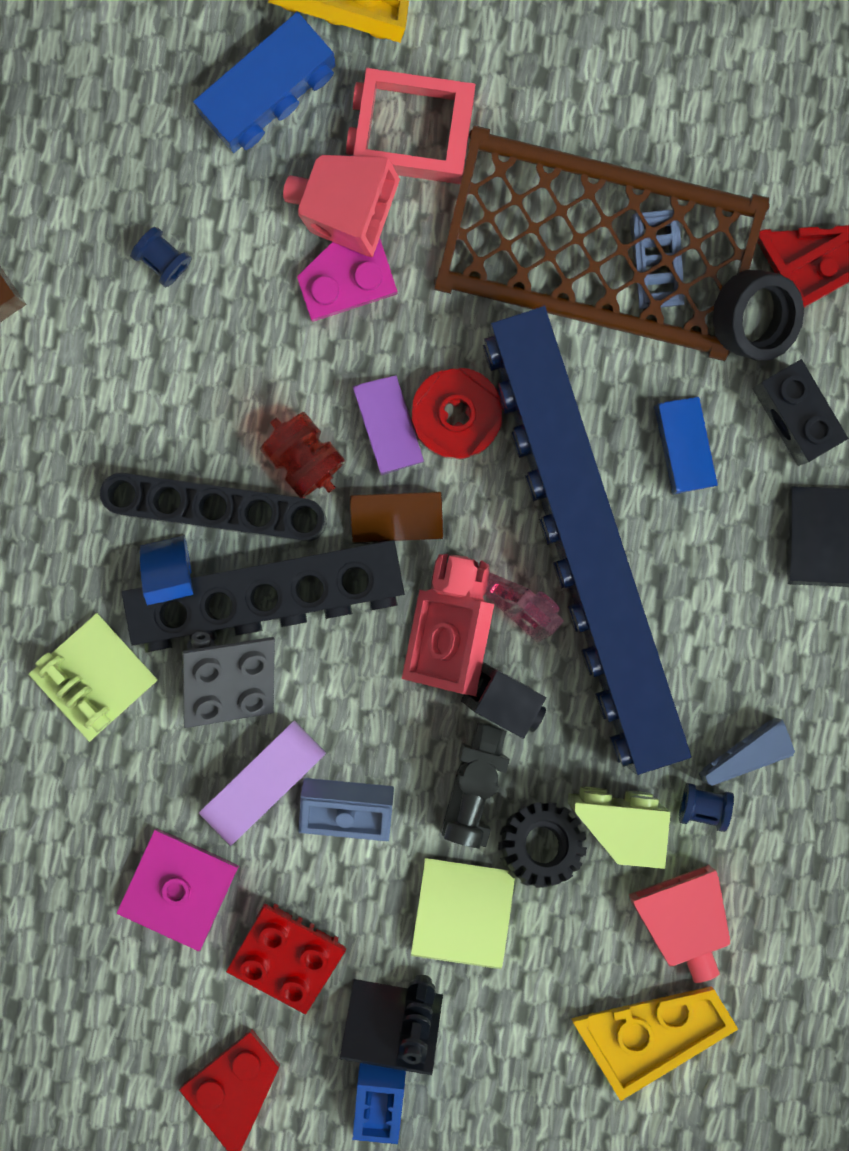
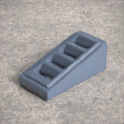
[630,209,685,310]
[699,718,795,786]

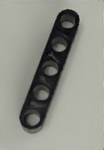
[100,473,327,541]

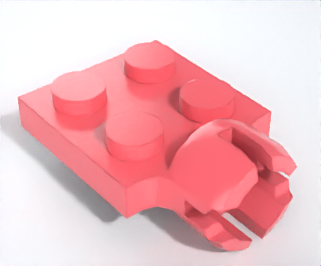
[402,554,494,696]

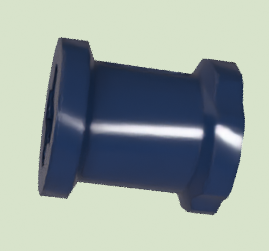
[130,227,192,288]
[679,783,734,832]

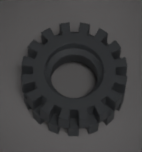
[498,802,587,888]

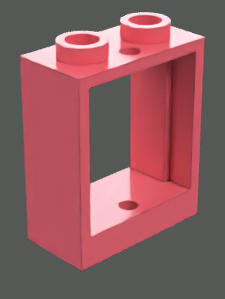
[346,68,476,185]

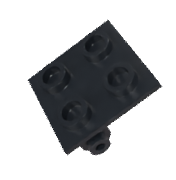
[339,975,443,1075]

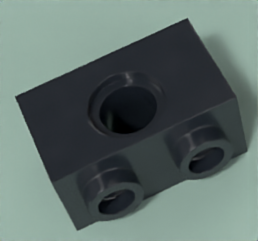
[752,359,849,466]
[461,662,547,739]

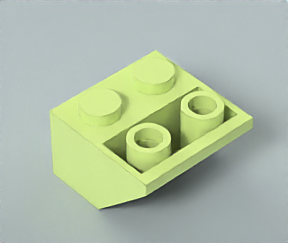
[568,787,670,869]

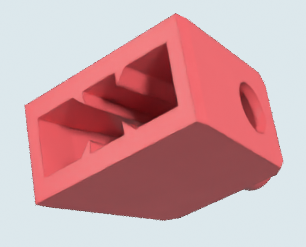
[283,155,400,257]
[629,865,730,983]

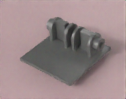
[182,632,275,728]

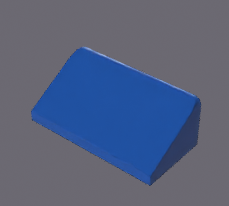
[654,397,718,495]

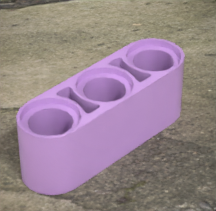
[199,720,326,846]

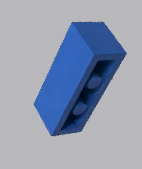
[193,11,336,154]

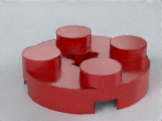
[412,368,502,460]

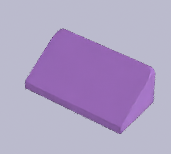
[352,375,424,476]

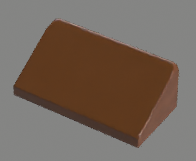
[350,492,443,543]

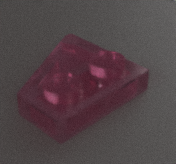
[485,572,564,643]

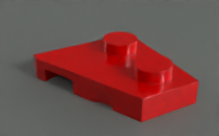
[757,225,849,308]
[179,1029,280,1151]

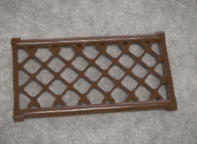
[434,125,770,362]

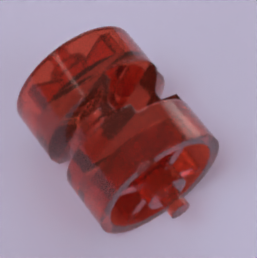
[259,411,346,498]

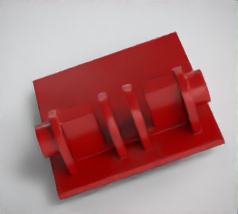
[226,903,347,1015]

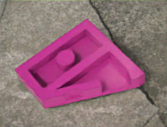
[297,238,398,322]

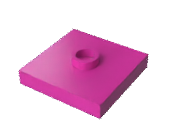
[116,828,239,952]

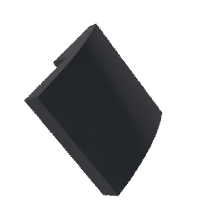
[786,486,849,587]

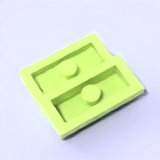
[411,858,515,969]

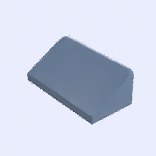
[299,778,394,842]

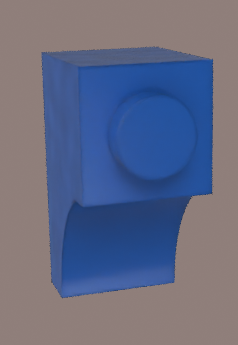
[352,1063,406,1144]

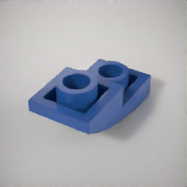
[140,535,193,606]

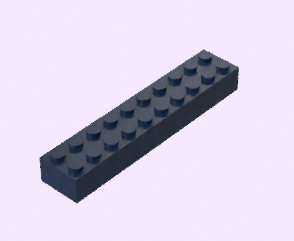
[483,306,692,775]

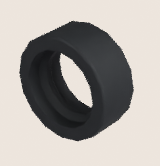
[712,270,804,361]

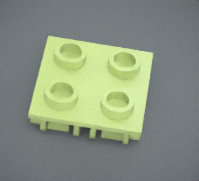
[28,613,158,742]

